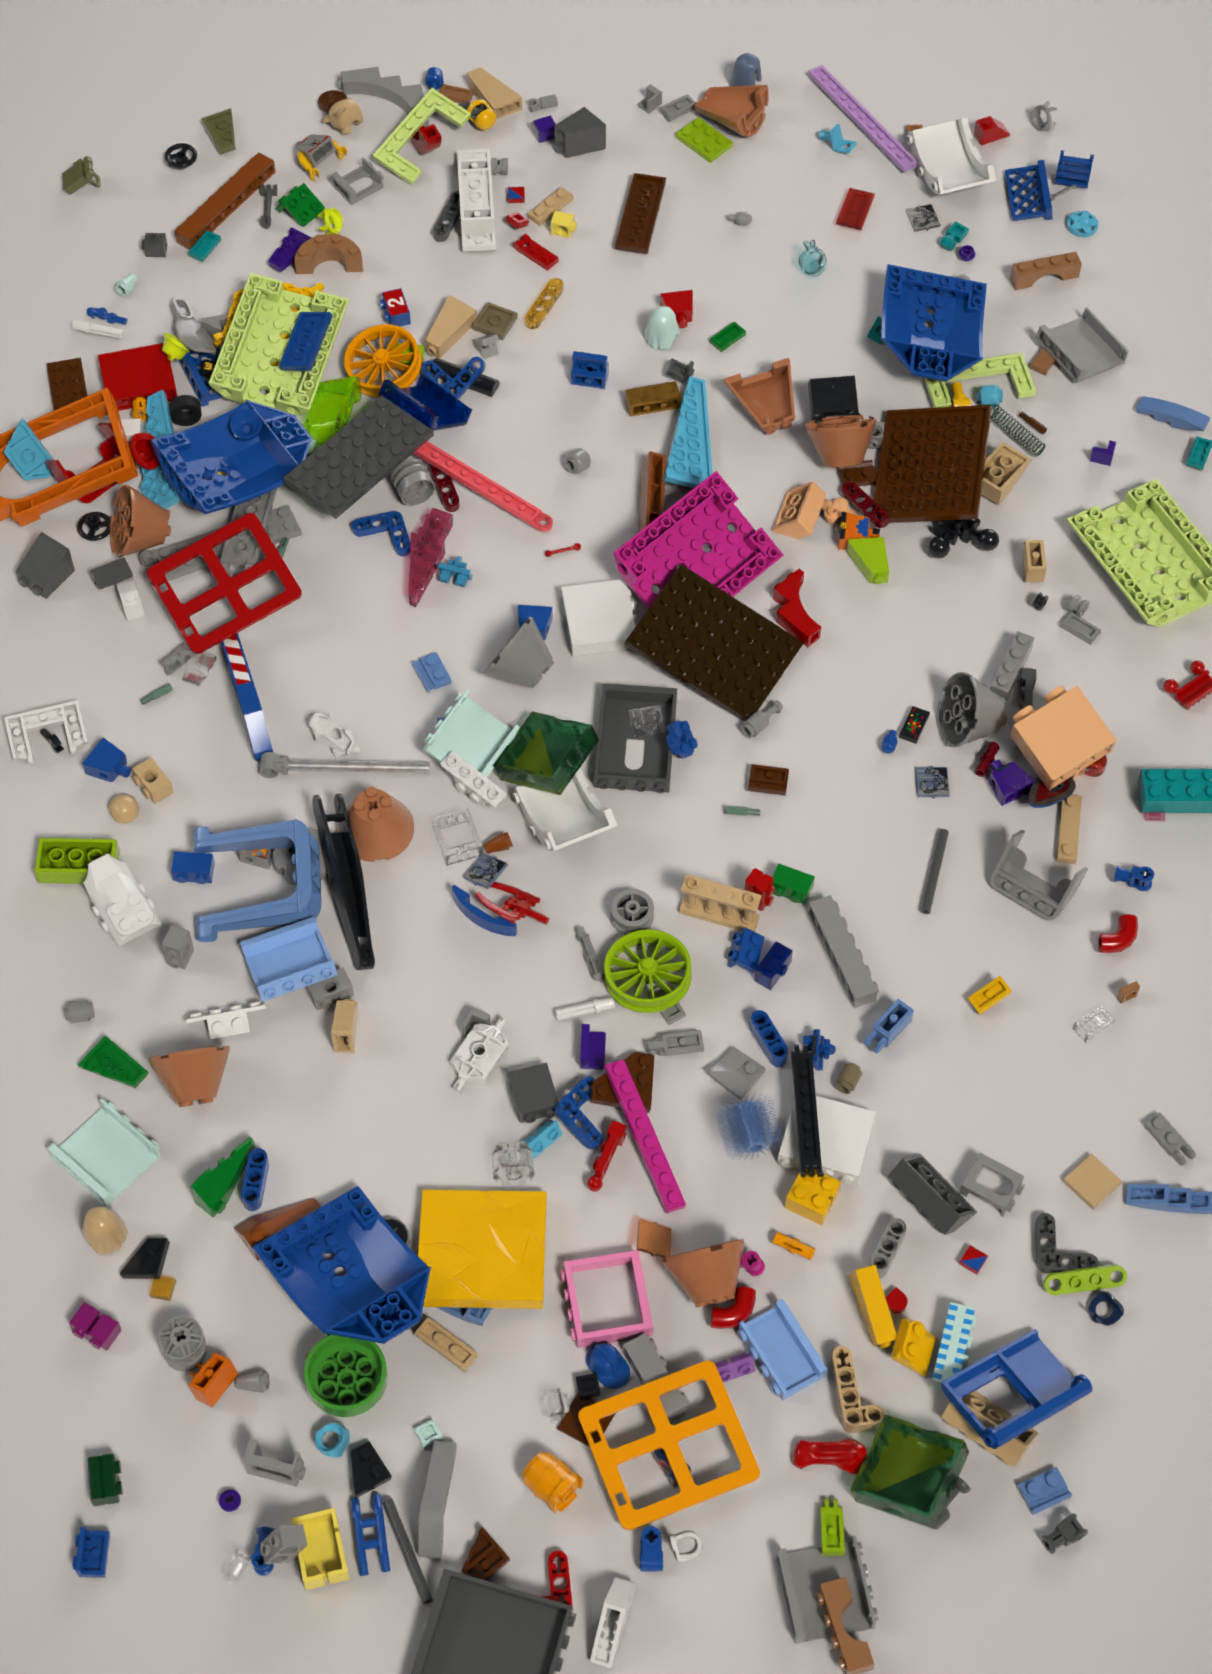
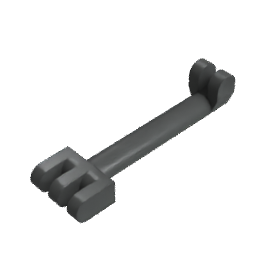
[260,184,278,229]

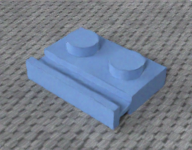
[412,652,452,693]
[1017,1467,1072,1515]

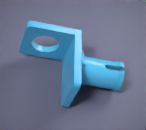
[819,124,857,153]

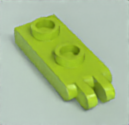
[820,1498,845,1556]

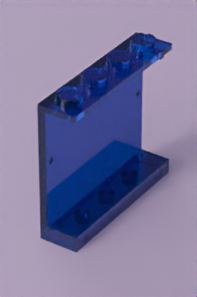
[378,374,472,431]

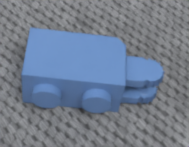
[863,998,914,1054]

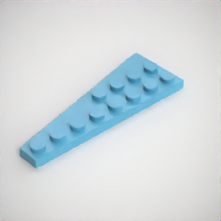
[663,376,713,489]
[140,390,182,509]

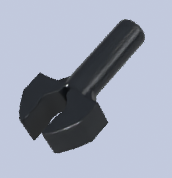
[40,728,64,754]

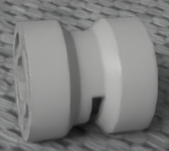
[491,158,508,174]

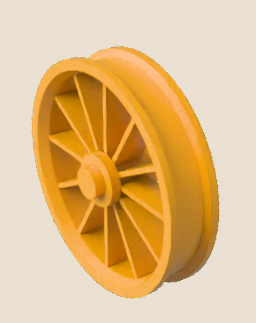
[344,324,422,398]

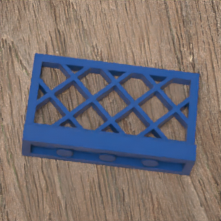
[1005,160,1053,221]
[178,343,224,407]

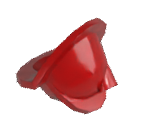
[130,432,160,470]

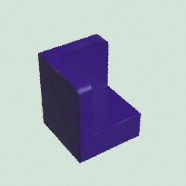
[533,115,556,143]
[1090,440,1116,466]

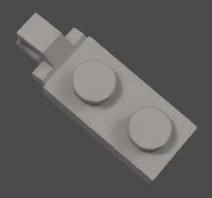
[647,1030,704,1056]

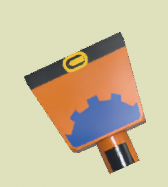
[838,512,880,550]

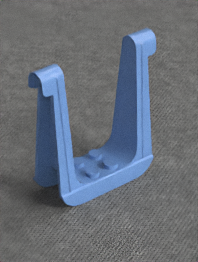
[193,819,322,942]

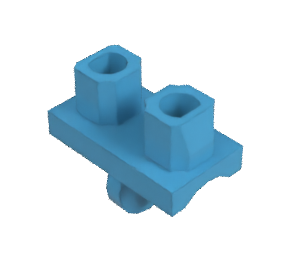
[438,556,473,588]

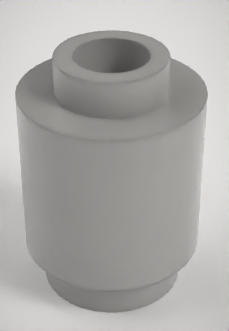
[65,1001,95,1024]

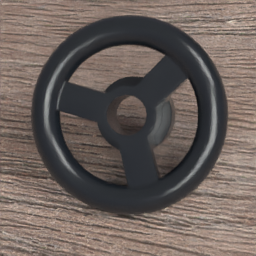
[165,143,197,168]
[77,512,111,541]

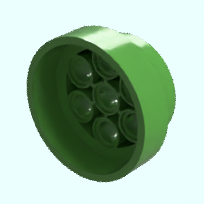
[304,1334,388,1417]

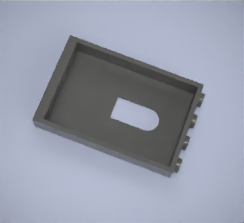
[594,683,677,793]

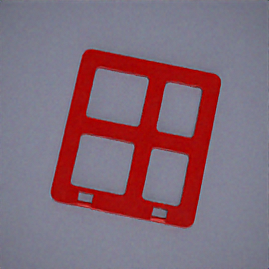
[147,513,302,654]

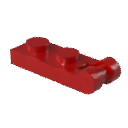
[513,234,559,271]

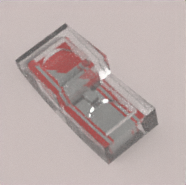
[182,651,217,687]

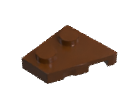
[461,1527,510,1581]

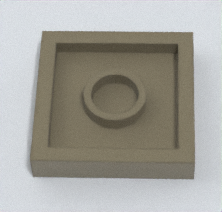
[472,302,518,341]

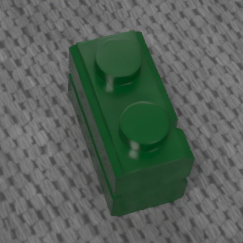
[88,1454,123,1506]

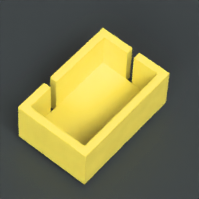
[291,1508,350,1590]

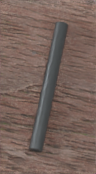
[921,829,949,914]
[383,1498,433,1604]

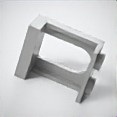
[331,157,384,205]
[959,1153,1025,1217]
[243,1439,306,1487]

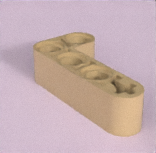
[831,1346,884,1433]

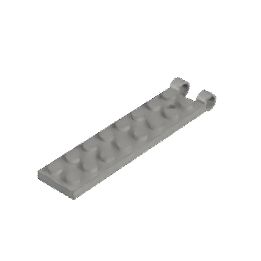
[220,488,277,576]
[139,505,302,586]

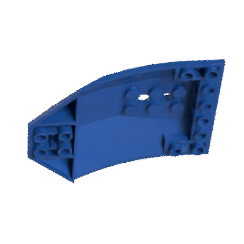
[881,264,987,382]
[151,400,313,514]
[253,1186,431,1344]

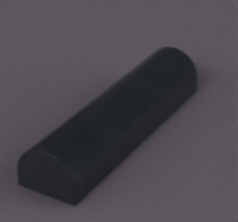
[430,358,500,397]

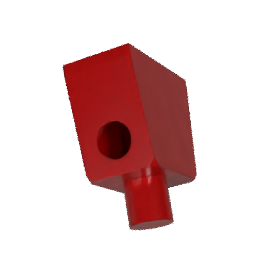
[660,290,693,329]

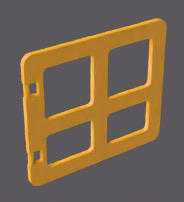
[578,1360,760,1531]

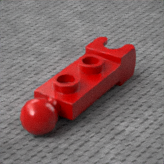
[586,1121,627,1192]

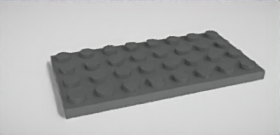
[283,395,434,519]

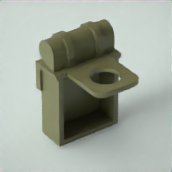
[62,156,101,195]

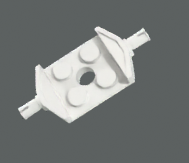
[450,1016,509,1092]

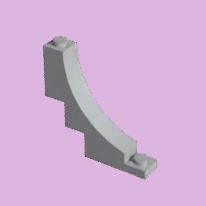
[338,67,429,127]

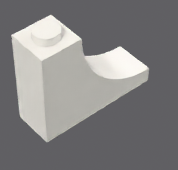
[590,1577,636,1668]

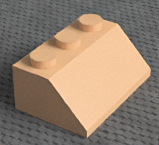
[772,481,826,539]

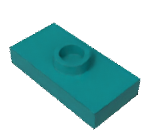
[189,230,221,262]
[1186,436,1212,470]

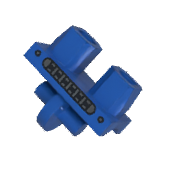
[803,1029,836,1071]

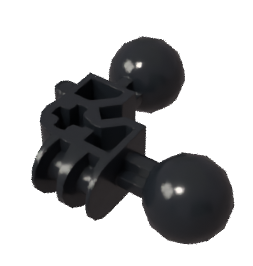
[928,519,1000,559]

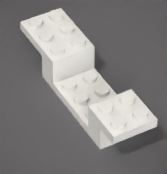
[457,149,496,252]

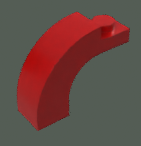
[411,124,441,154]

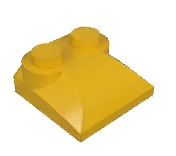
[891,1318,937,1377]

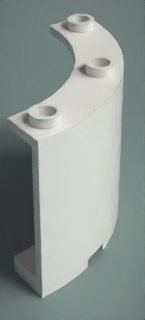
[907,118,996,194]
[512,763,618,851]

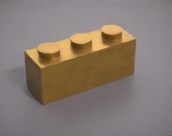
[625,381,681,417]

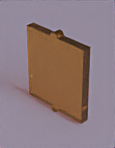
[636,1219,671,1258]

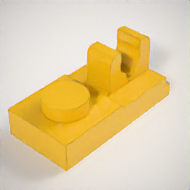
[968,976,1012,1015]

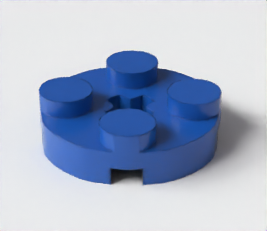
[666,721,698,759]

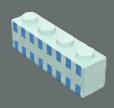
[930,1302,977,1391]

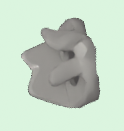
[1031,101,1057,131]

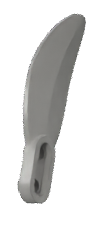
[171,297,216,353]

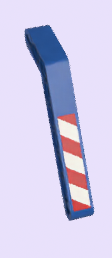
[221,633,273,761]

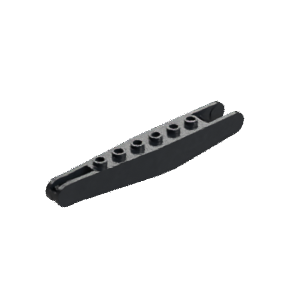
[312,793,375,970]

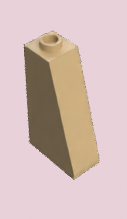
[467,67,522,120]
[425,295,477,359]

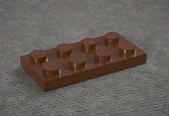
[47,357,88,411]

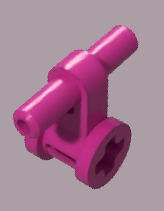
[740,1251,765,1276]

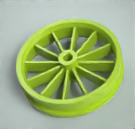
[604,929,692,1013]

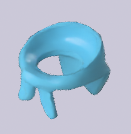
[315,1423,350,1458]

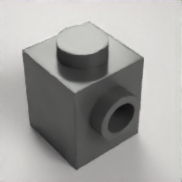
[141,233,168,257]

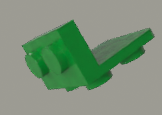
[275,183,325,227]

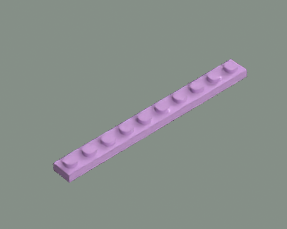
[809,65,918,172]

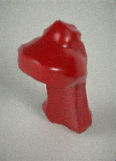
[792,1439,868,1475]

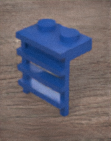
[1055,150,1094,188]

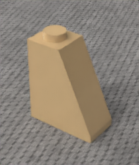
[331,999,358,1053]

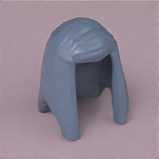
[731,53,761,86]

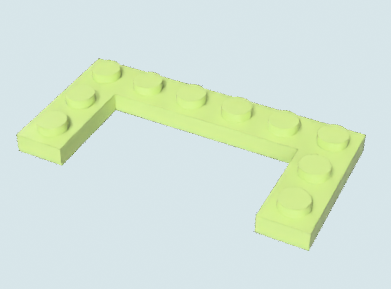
[372,88,471,185]
[924,353,1036,408]

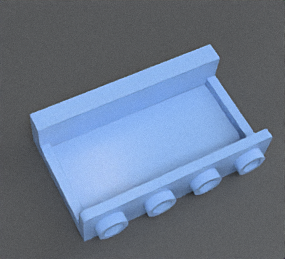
[737,1299,828,1401]

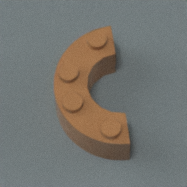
[295,234,363,274]

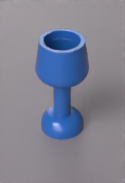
[425,67,444,91]

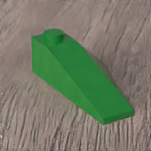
[190,1137,255,1217]

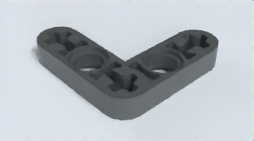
[1035,1213,1099,1273]

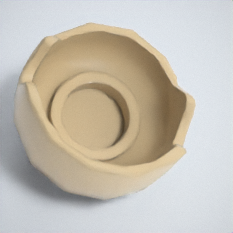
[108,794,139,824]

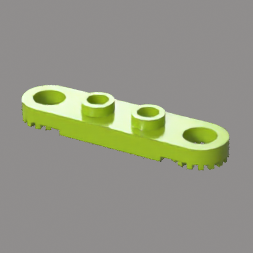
[1043,1264,1127,1295]

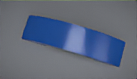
[452,885,517,936]

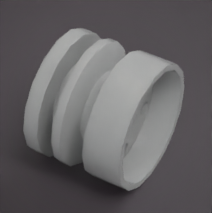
[390,458,436,506]
[158,1316,208,1372]

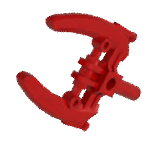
[475,882,549,925]

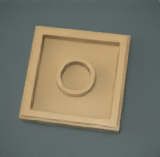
[1063,1154,1122,1210]

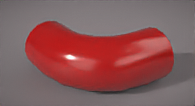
[1098,914,1138,953]
[710,1287,756,1329]

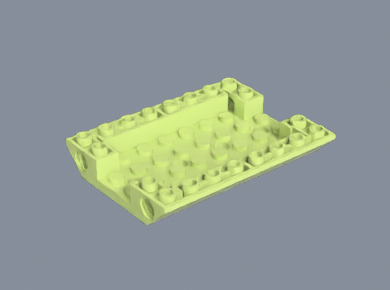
[209,273,349,416]
[1067,479,1212,627]

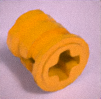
[132,397,148,421]

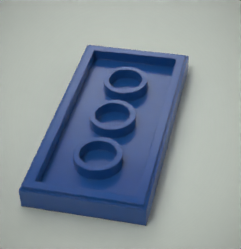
[279,312,332,371]

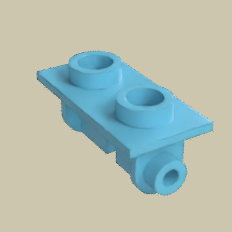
[521,1120,562,1160]

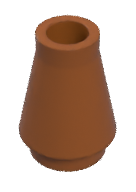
[484,832,513,854]

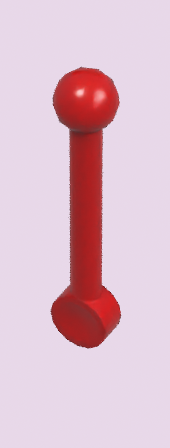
[545,543,581,557]

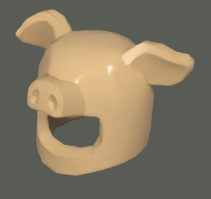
[323,98,363,135]

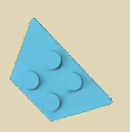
[4,418,54,481]

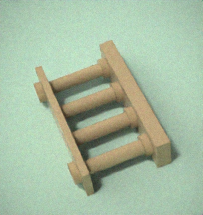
[679,874,762,932]

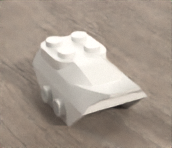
[83,854,161,946]

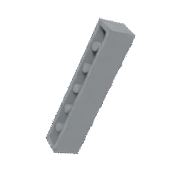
[808,895,879,1008]

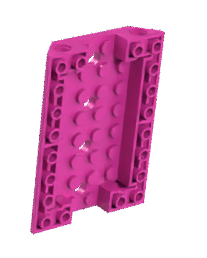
[613,471,784,609]

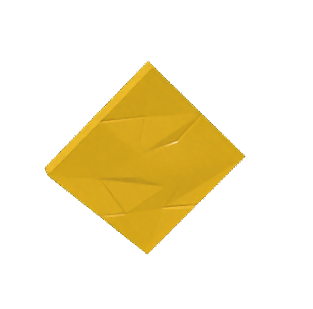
[418,1190,547,1309]

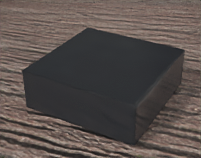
[576,1373,601,1400]

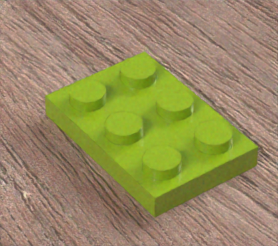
[675,117,733,163]

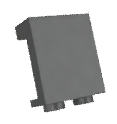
[508,1063,558,1123]

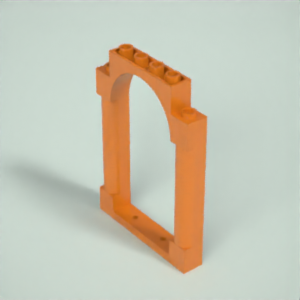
[0,388,138,527]

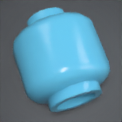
[977,385,1003,408]

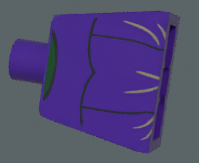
[989,759,1034,806]

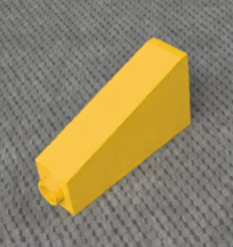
[848,1265,897,1349]

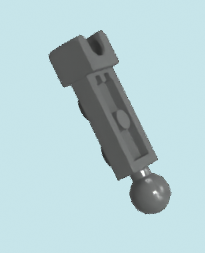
[1019,668,1036,711]

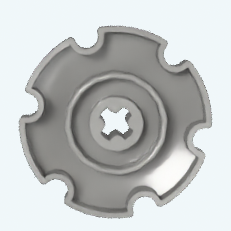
[273,828,328,885]

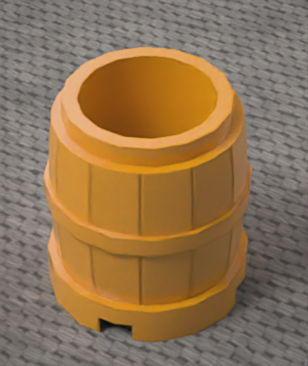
[522,1451,584,1513]

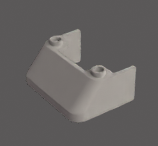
[990,830,1088,920]

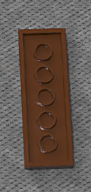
[615,173,666,254]

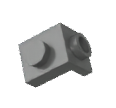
[666,358,694,383]

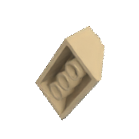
[941,1391,1039,1467]

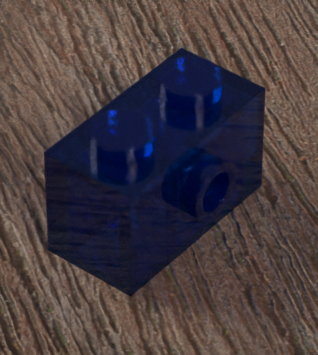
[754,941,793,991]

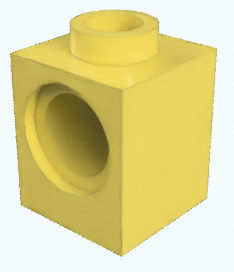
[551,211,577,238]

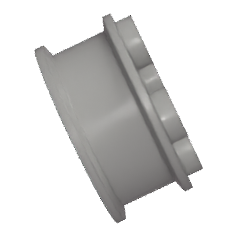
[611,889,654,934]

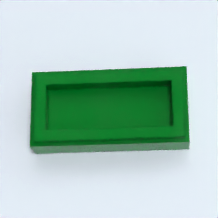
[709,321,746,352]

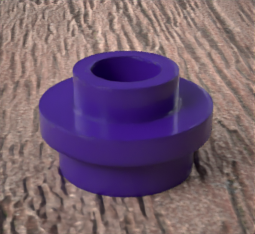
[958,245,975,261]
[219,1489,241,1512]

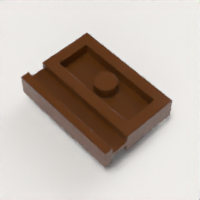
[837,460,877,487]
[748,764,789,796]

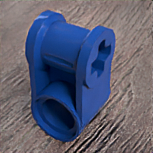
[640,1526,663,1572]

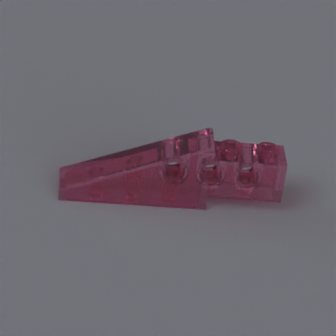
[408,508,453,607]

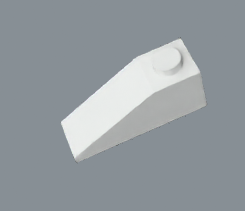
[116,577,145,621]

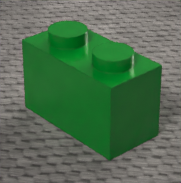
[773,864,815,905]

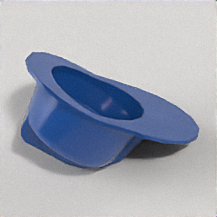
[586,1343,630,1389]

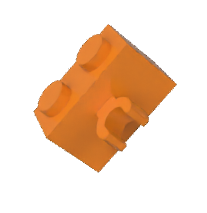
[188,1352,239,1407]

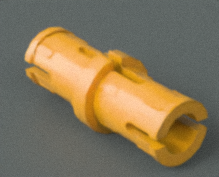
[772,1232,816,1261]

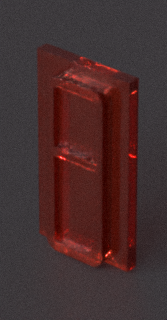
[836,188,875,230]

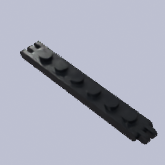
[791,1044,822,1177]

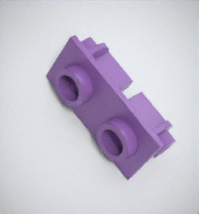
[714,1352,755,1383]

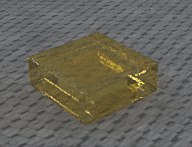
[149,1277,176,1301]

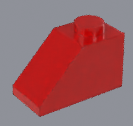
[974,116,1010,145]

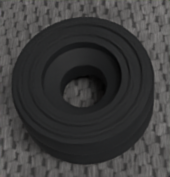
[169,395,202,426]

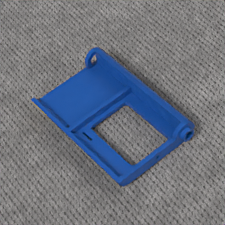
[941,1329,1092,1449]

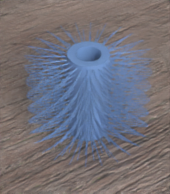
[715,1093,785,1160]

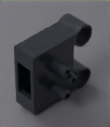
[808,375,861,421]

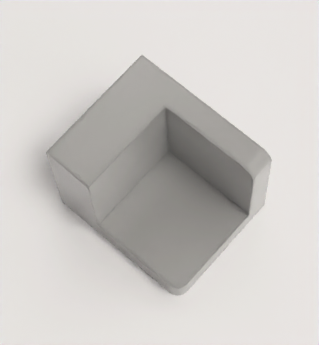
[638,84,662,114]
[461,1007,491,1037]

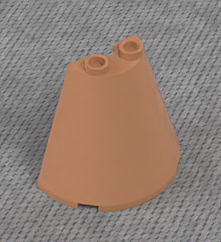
[694,85,769,137]
[724,358,795,435]

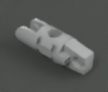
[161,642,196,675]

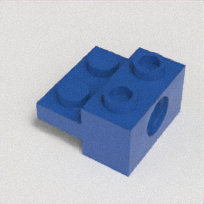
[571,351,609,389]

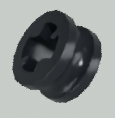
[1032,592,1049,611]

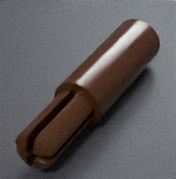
[1019,411,1047,434]

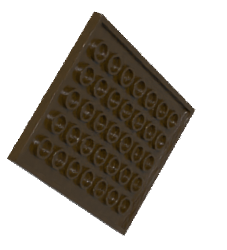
[624,564,804,721]

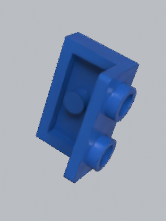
[727,927,764,973]
[73,1527,111,1578]

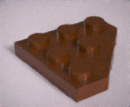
[590,1052,655,1113]

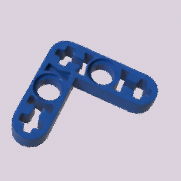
[421,357,486,400]
[352,511,411,557]
[555,1077,603,1149]

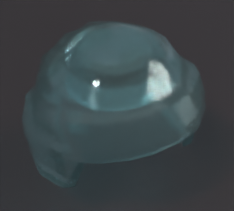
[798,240,827,277]

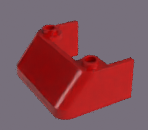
[45,423,136,503]

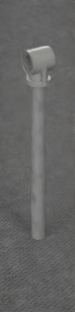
[260,752,430,778]

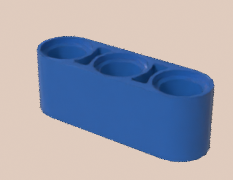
[750,1010,788,1067]
[241,1148,269,1211]

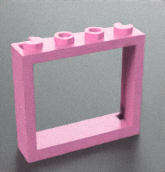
[560,1250,653,1348]

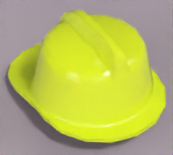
[162,333,190,361]

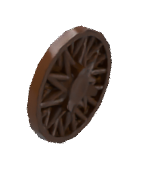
[318,90,348,113]

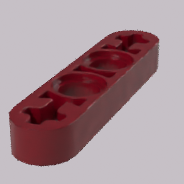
[429,464,460,512]
[841,482,890,528]

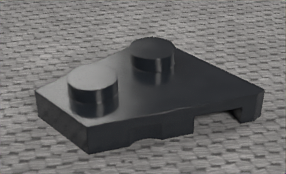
[120,1238,170,1279]
[350,1441,392,1499]

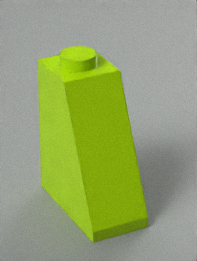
[847,537,889,584]

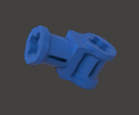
[1114,865,1154,891]
[251,1527,275,1576]

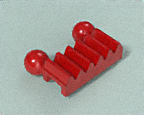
[1163,660,1212,710]

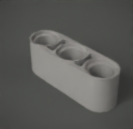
[870,1218,907,1278]

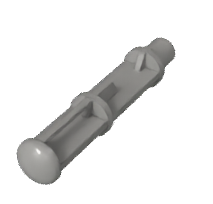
[576,927,604,981]

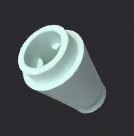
[115,273,138,296]

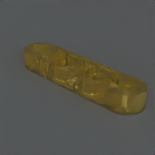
[525,278,563,329]

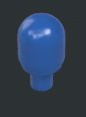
[881,730,898,754]

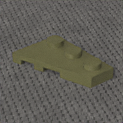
[201,108,236,154]

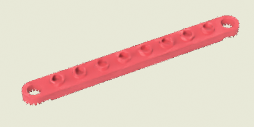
[413,441,553,532]

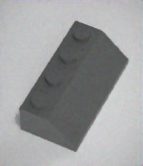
[888,1154,977,1235]

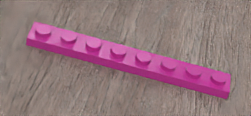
[604,1059,686,1214]

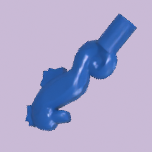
[87,307,128,325]

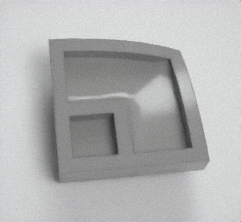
[708,1046,766,1100]

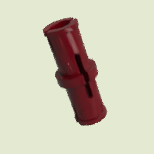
[974,741,1000,777]

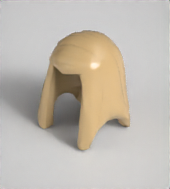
[82,1206,128,1255]

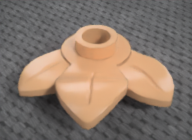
[821,498,855,523]

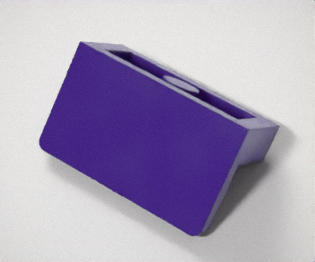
[580,1024,606,1070]

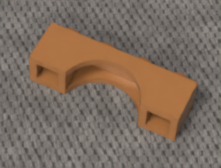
[1010,252,1082,290]
[816,1577,874,1674]

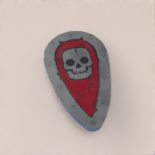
[1028,776,1076,808]

